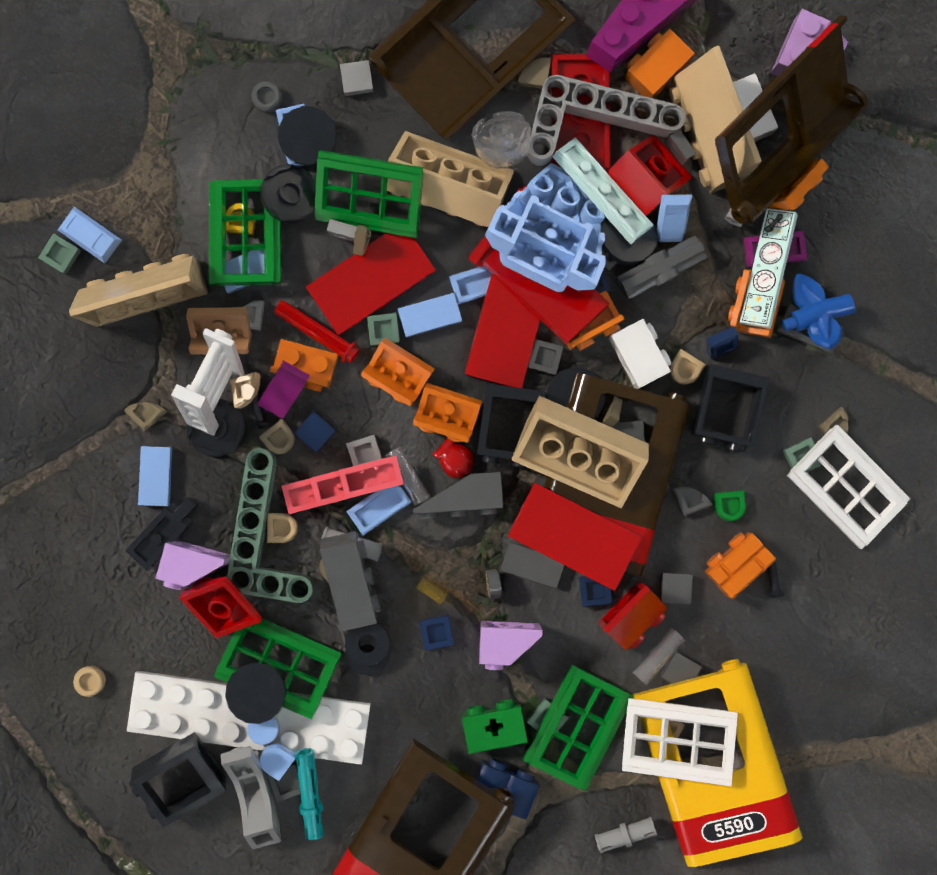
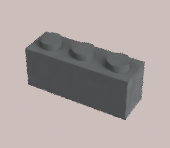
[320,531,381,631]

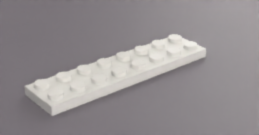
[127,671,371,765]

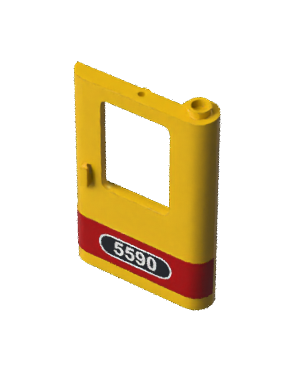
[632,659,802,867]

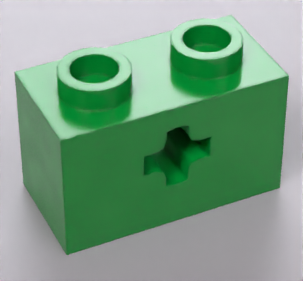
[462,699,528,754]

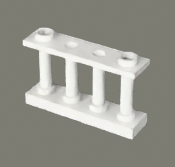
[171,328,245,436]

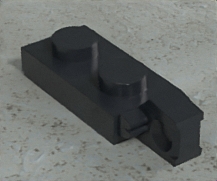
[125,497,199,571]

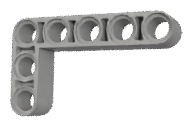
[527,75,686,166]

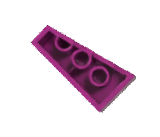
[586,0,698,72]

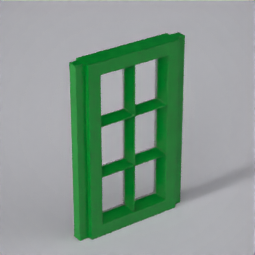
[315,150,424,238]
[209,179,281,286]
[214,619,342,720]
[522,664,634,791]

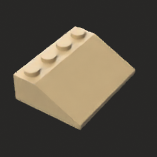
[669,46,762,194]
[69,254,208,327]

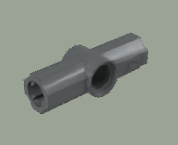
[616,235,707,300]

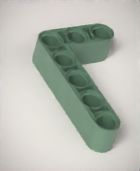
[227,448,316,603]

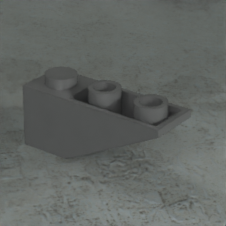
[413,472,503,519]

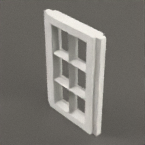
[787,425,910,549]
[622,698,738,786]

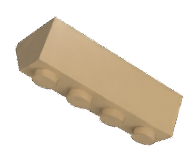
[387,131,515,227]
[512,396,649,508]

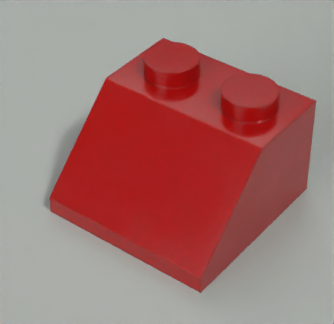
[607,135,692,216]
[597,581,667,651]

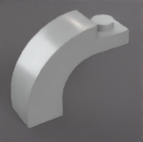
[221,746,281,850]

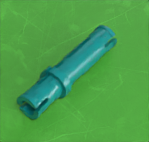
[295,748,324,840]

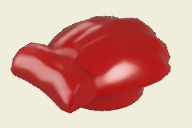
[432,438,475,479]

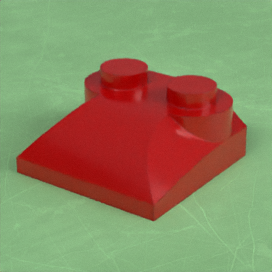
[179,576,262,639]

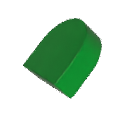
[713,490,746,521]

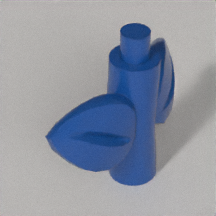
[781,274,856,349]

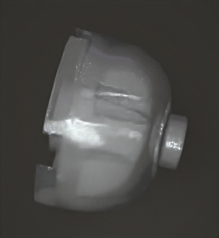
[471,111,531,169]

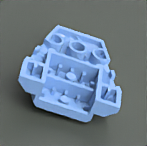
[485,163,605,292]

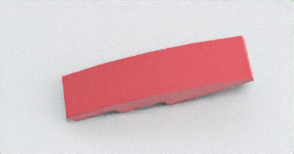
[281,455,404,514]

